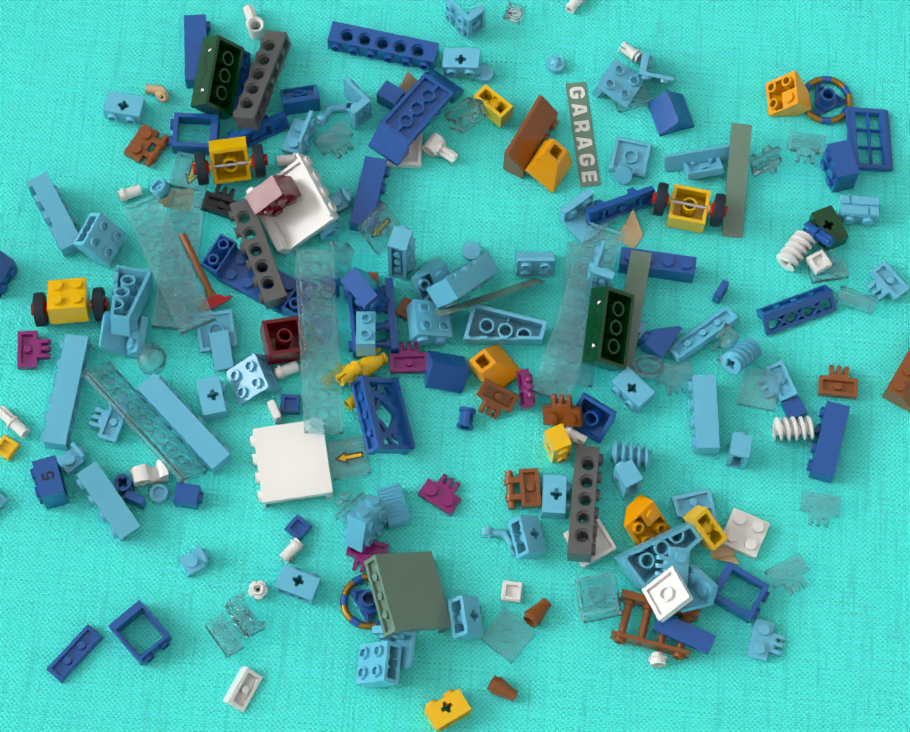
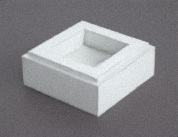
[806,249,832,275]
[267,400,282,425]
[500,580,523,603]

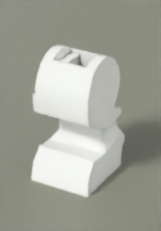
[130,458,169,487]

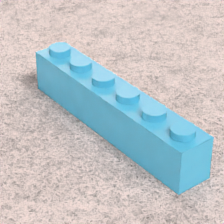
[41,334,91,451]
[137,373,232,475]

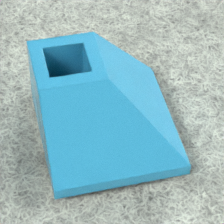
[411,257,450,301]

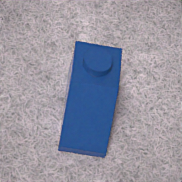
[638,326,683,361]

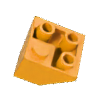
[765,70,811,117]
[525,139,573,193]
[469,344,521,387]
[624,494,671,545]

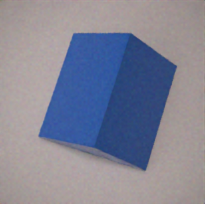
[280,84,321,116]
[648,90,694,137]
[425,351,470,393]
[573,392,617,444]

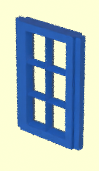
[845,107,893,172]

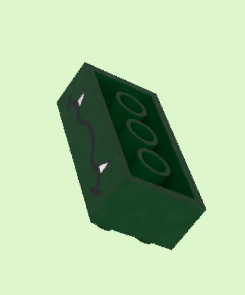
[190,35,244,119]
[582,286,635,371]

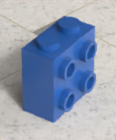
[341,267,390,313]

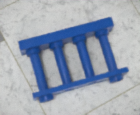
[344,278,399,359]

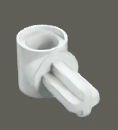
[243,4,265,40]
[422,132,458,163]

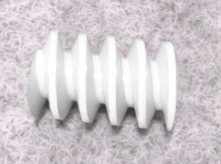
[776,230,816,272]
[772,416,814,441]

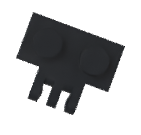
[200,184,237,219]

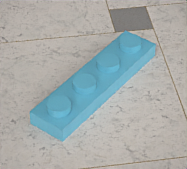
[667,306,739,363]

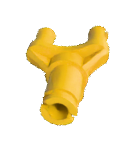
[320,347,388,411]

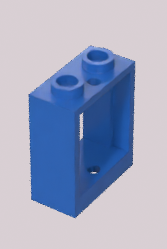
[169,112,220,155]
[714,561,770,623]
[108,600,172,665]

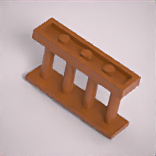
[610,589,700,660]

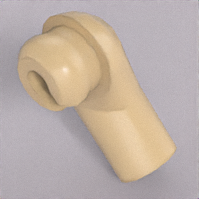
[145,84,169,102]

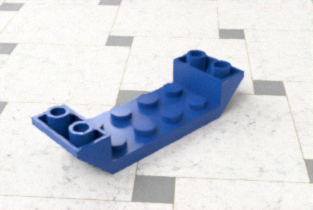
[368,70,464,167]
[201,234,318,317]

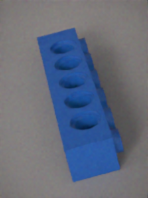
[327,21,439,71]

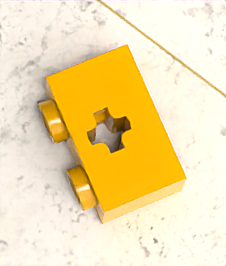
[473,84,513,128]
[543,424,572,463]
[683,505,728,551]
[424,689,471,732]

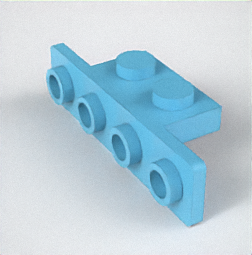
[664,144,730,180]

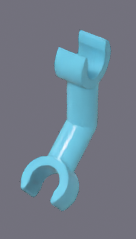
[316,101,354,126]
[482,527,515,556]

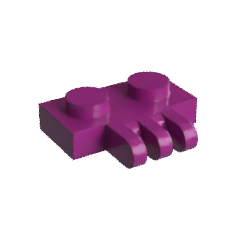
[17,330,51,370]
[390,342,426,374]
[516,368,535,409]
[418,474,461,516]
[346,540,389,573]

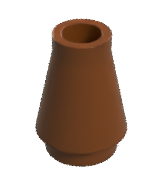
[523,598,551,628]
[487,675,518,702]

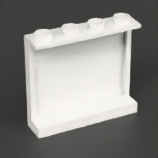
[246,153,339,255]
[250,419,334,508]

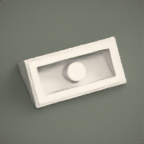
[223,666,263,712]

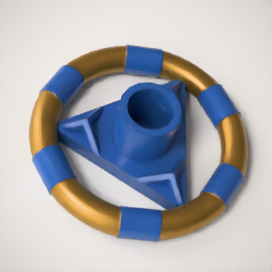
[805,76,853,124]
[340,573,381,630]

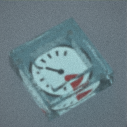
[503,1,526,25]

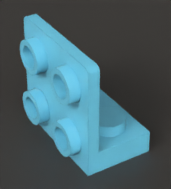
[445,0,486,40]
[638,50,675,84]
[591,59,645,108]
[343,77,372,131]
[282,110,317,155]
[559,188,611,245]
[586,239,615,288]
[516,252,556,278]
[98,311,148,358]
[226,353,281,405]
[679,563,718,613]
[371,625,417,670]

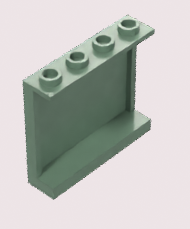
[364,551,451,638]

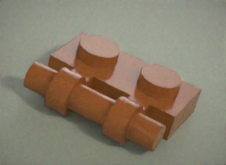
[124,123,169,168]
[504,468,542,510]

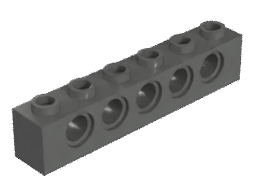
[233,30,291,130]
[228,199,287,310]
[567,445,603,562]

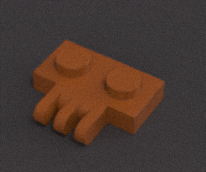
[818,365,858,400]
[476,378,519,419]
[542,394,583,427]

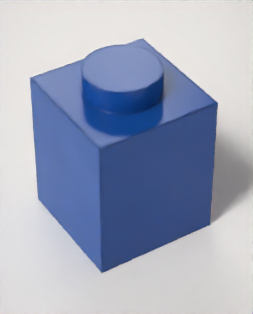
[377,80,405,110]
[173,482,204,510]

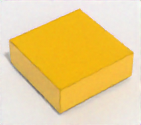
[0,435,21,462]

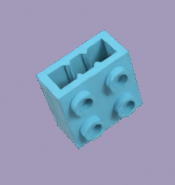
[73,213,127,266]
[406,299,453,346]
[344,494,386,553]
[356,640,402,688]

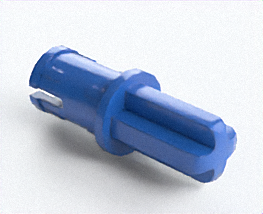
[803,221,835,247]

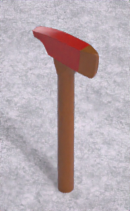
[179,232,232,314]

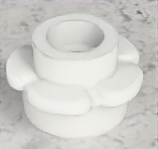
[248,580,268,600]
[648,652,668,668]

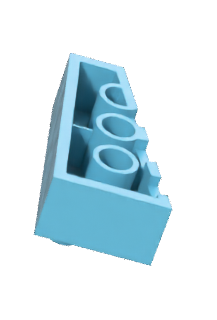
[426,251,499,308]
[110,265,153,337]
[463,304,547,345]

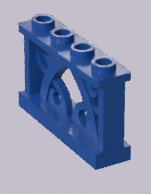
[350,375,415,455]

